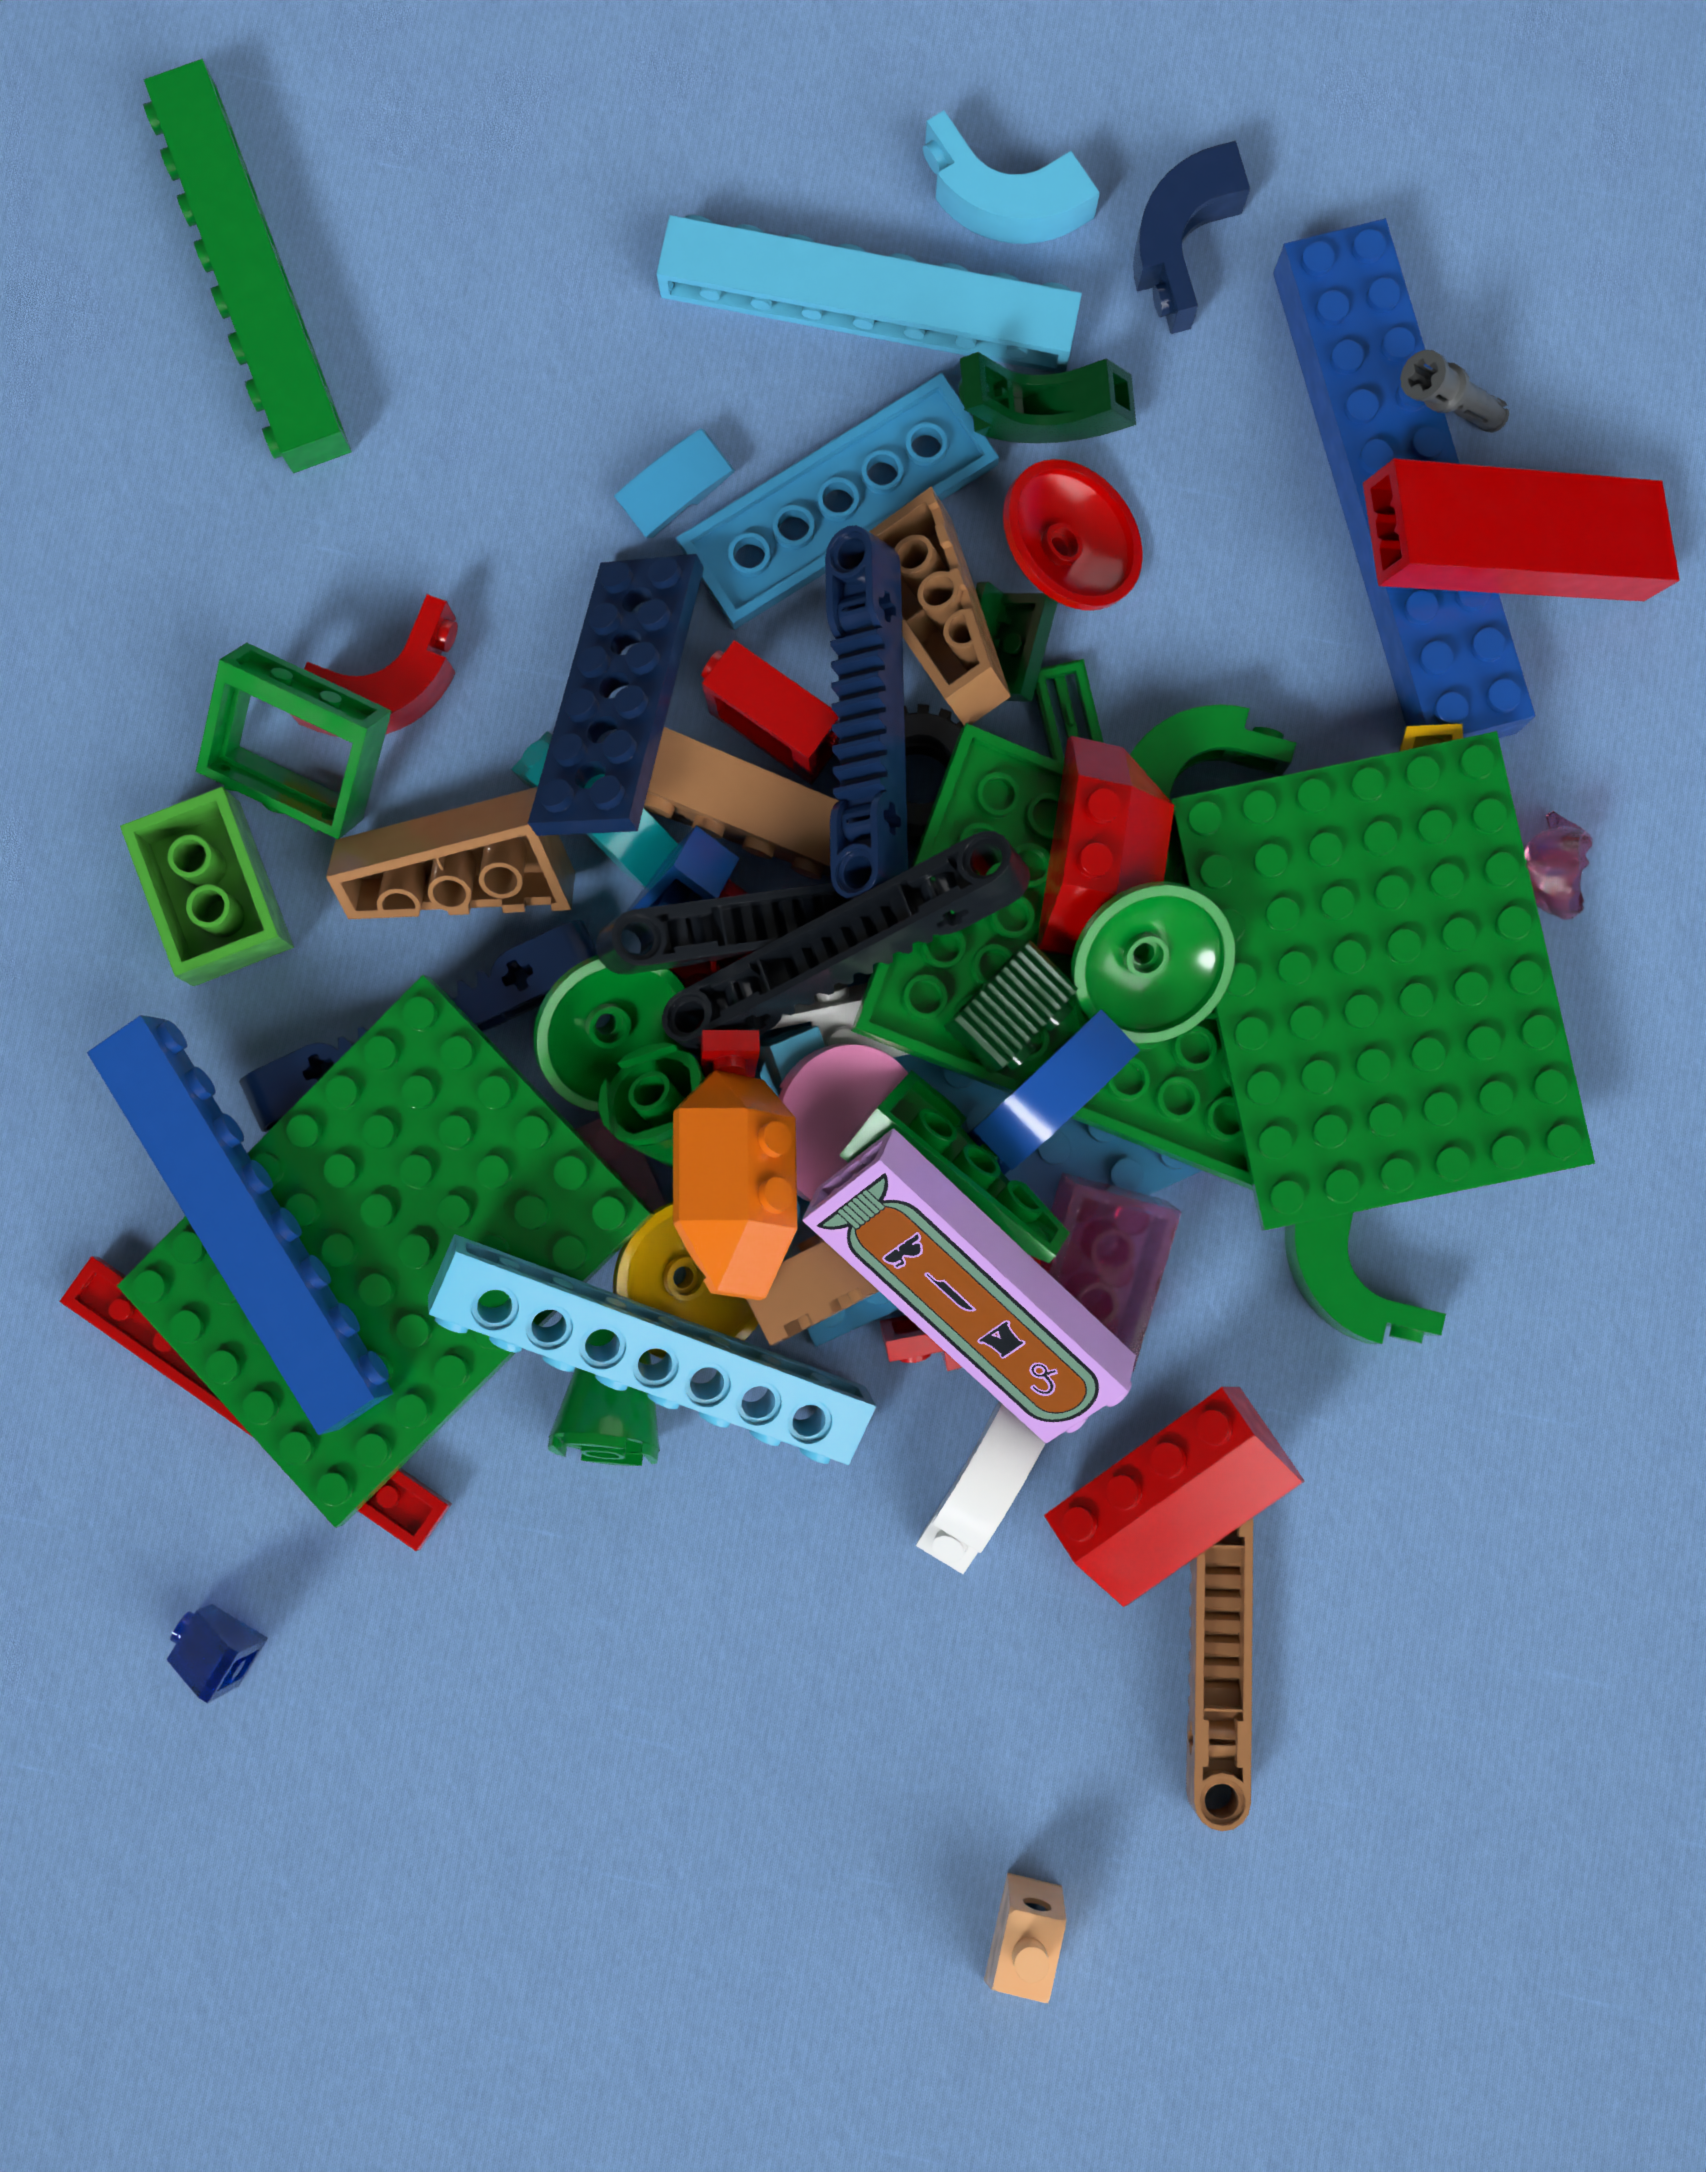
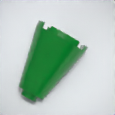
[598,1042,705,1169]
[548,1329,660,1466]

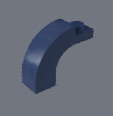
[1133,141,1250,334]

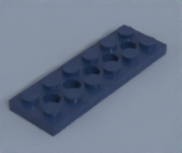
[528,554,704,836]

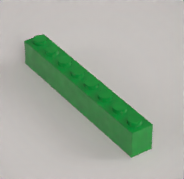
[143,59,352,474]

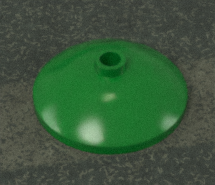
[1071,881,1235,1043]
[533,952,690,1112]

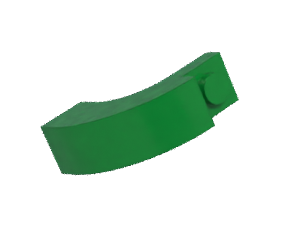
[1130,704,1296,799]
[1285,1212,1446,1344]

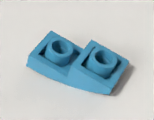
[614,428,736,538]

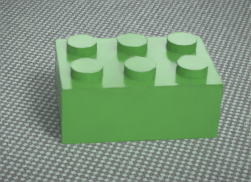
[120,787,294,986]

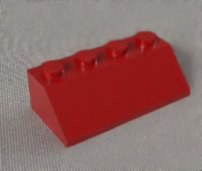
[1044,1387,1305,1607]

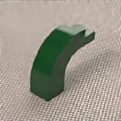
[958,352,1136,444]

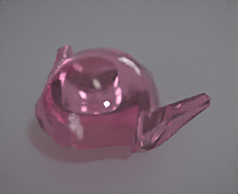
[1524,811,1593,920]

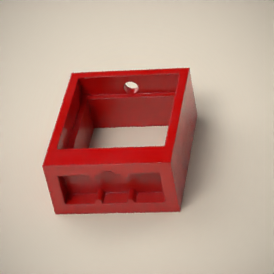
[701,640,840,785]

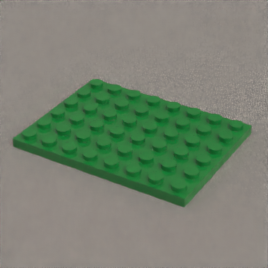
[851,723,1253,1190]
[1171,731,1595,1231]
[117,975,655,1528]

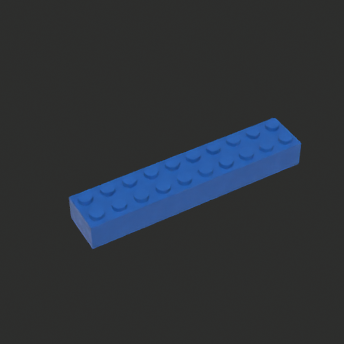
[1273,218,1536,738]

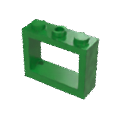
[195,643,392,840]

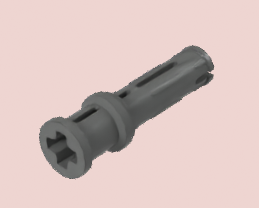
[1400,350,1509,433]

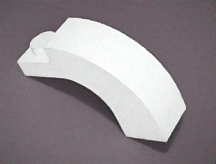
[916,1401,1045,1574]

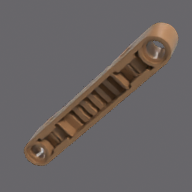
[1186,1518,1253,1831]

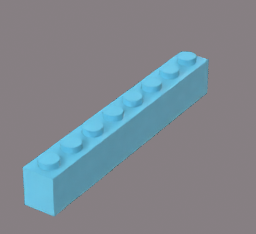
[657,215,1082,373]

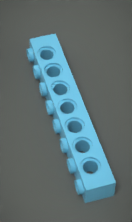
[428,1234,876,1465]

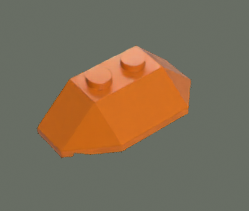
[673,1070,798,1300]

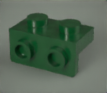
[975,582,1058,702]

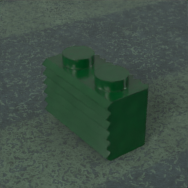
[944,941,1078,1073]

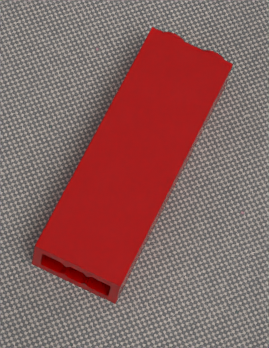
[1363,458,1680,602]

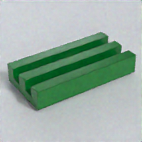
[1035,659,1104,764]

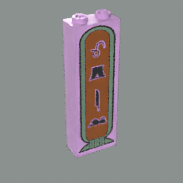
[802,1128,1136,1443]

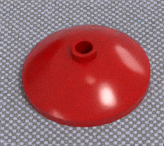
[1003,459,1143,611]

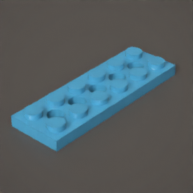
[676,373,999,630]

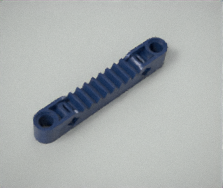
[825,525,908,900]
[239,920,598,1132]

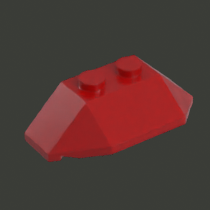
[1037,736,1174,958]

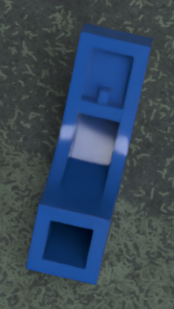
[968,1009,1140,1175]

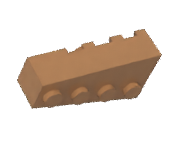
[869,486,1011,725]
[644,727,839,880]
[326,787,576,919]
[747,1235,879,1345]

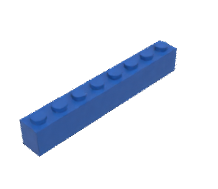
[87,1015,394,1435]

